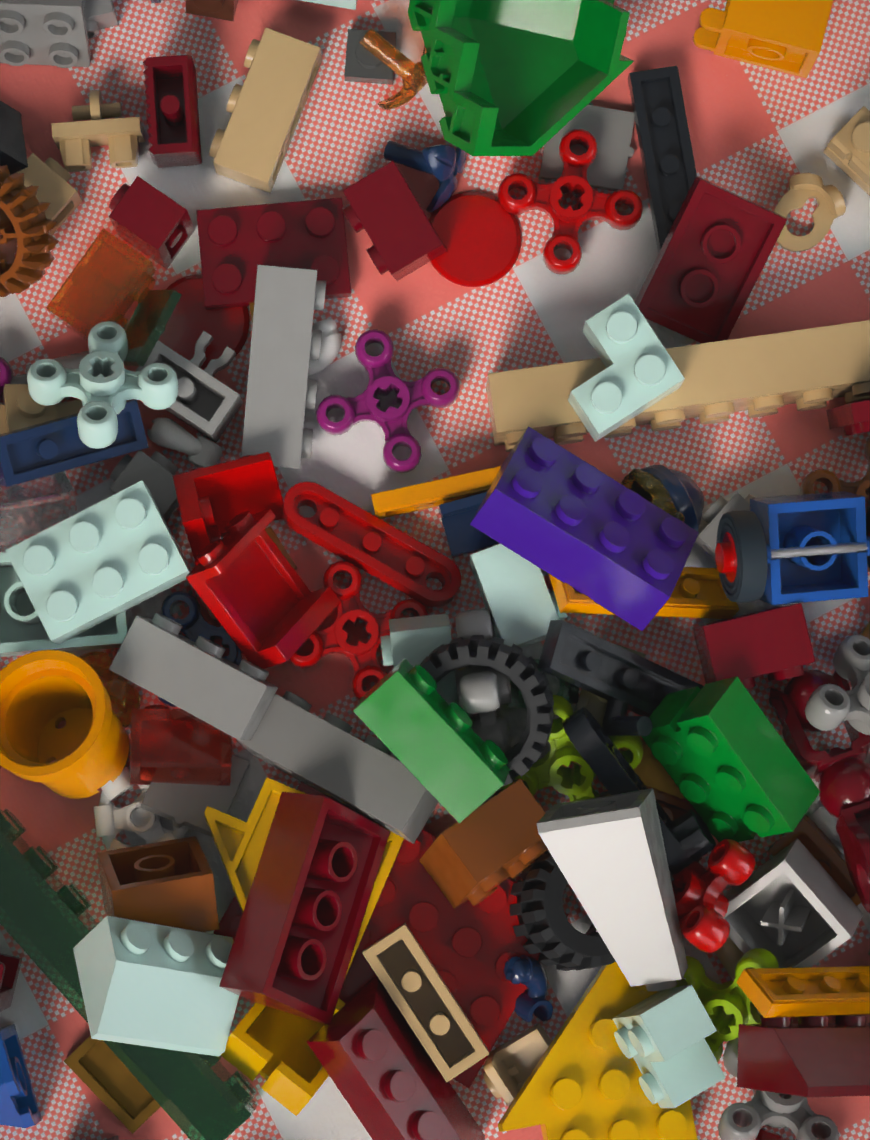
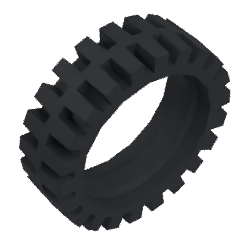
[420,635,554,786]

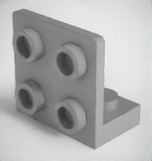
[0,0,91,68]

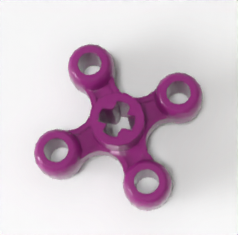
[316,329,460,473]

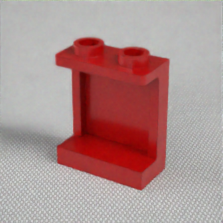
[186,508,341,669]

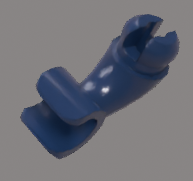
[504,955,553,1023]

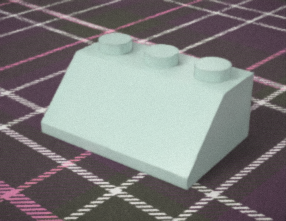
[73,916,239,1057]

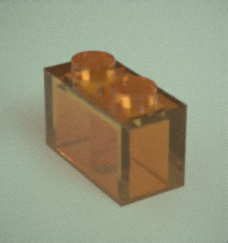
[46,228,156,341]

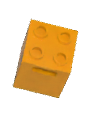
[693,0,833,78]

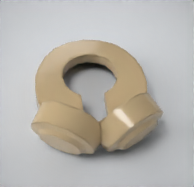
[774,173,846,252]

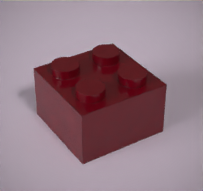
[692,603,816,689]

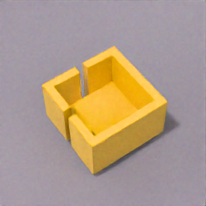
[221,998,345,1116]

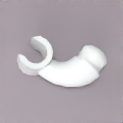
[308,318,342,376]
[147,417,222,467]

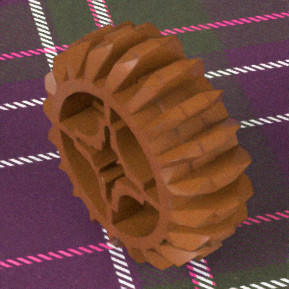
[0,165,59,297]

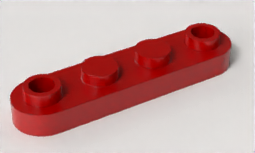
[282,482,461,607]

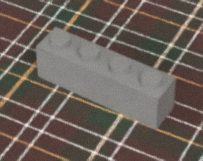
[241,265,326,469]
[236,691,438,844]

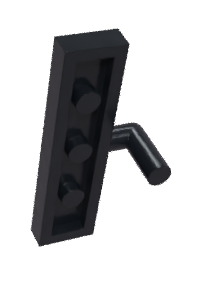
[537,620,703,736]

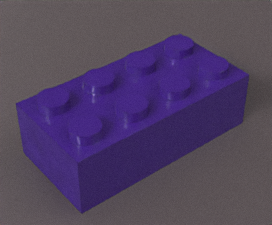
[470,426,699,631]

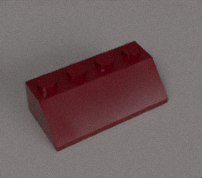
[219,792,390,1025]
[306,977,485,1140]
[737,1015,870,1097]

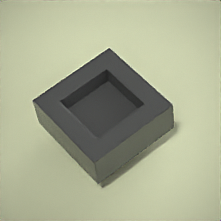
[344,29,397,85]

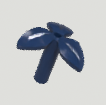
[384,141,466,212]

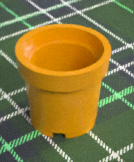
[0,650,129,799]

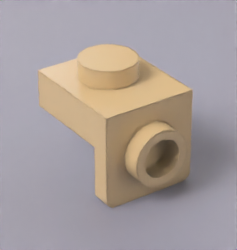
[483,1023,552,1107]

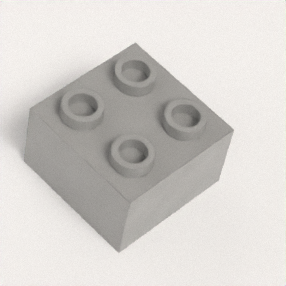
[724,838,863,968]

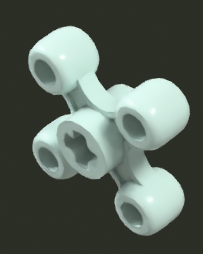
[27,321,178,449]

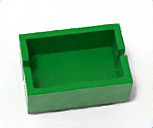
[641,676,820,842]

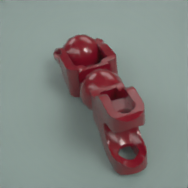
[769,670,870,913]

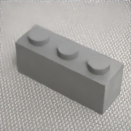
[109,612,278,741]

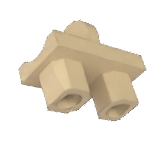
[51,90,145,172]

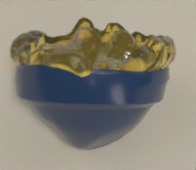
[621,465,704,540]

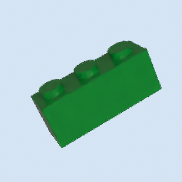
[353,659,510,823]

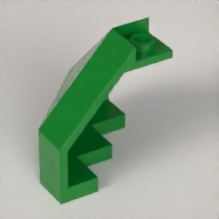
[408,0,634,156]

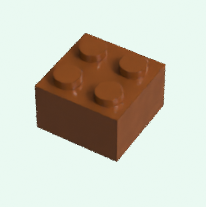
[419,779,548,909]
[97,836,219,933]

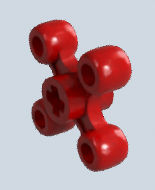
[498,129,643,275]
[289,561,429,700]
[672,839,756,953]

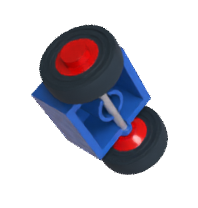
[715,491,870,605]

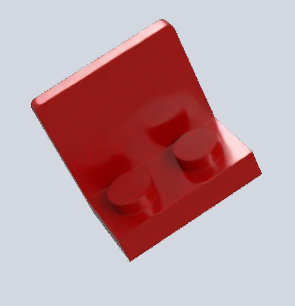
[172,452,283,566]

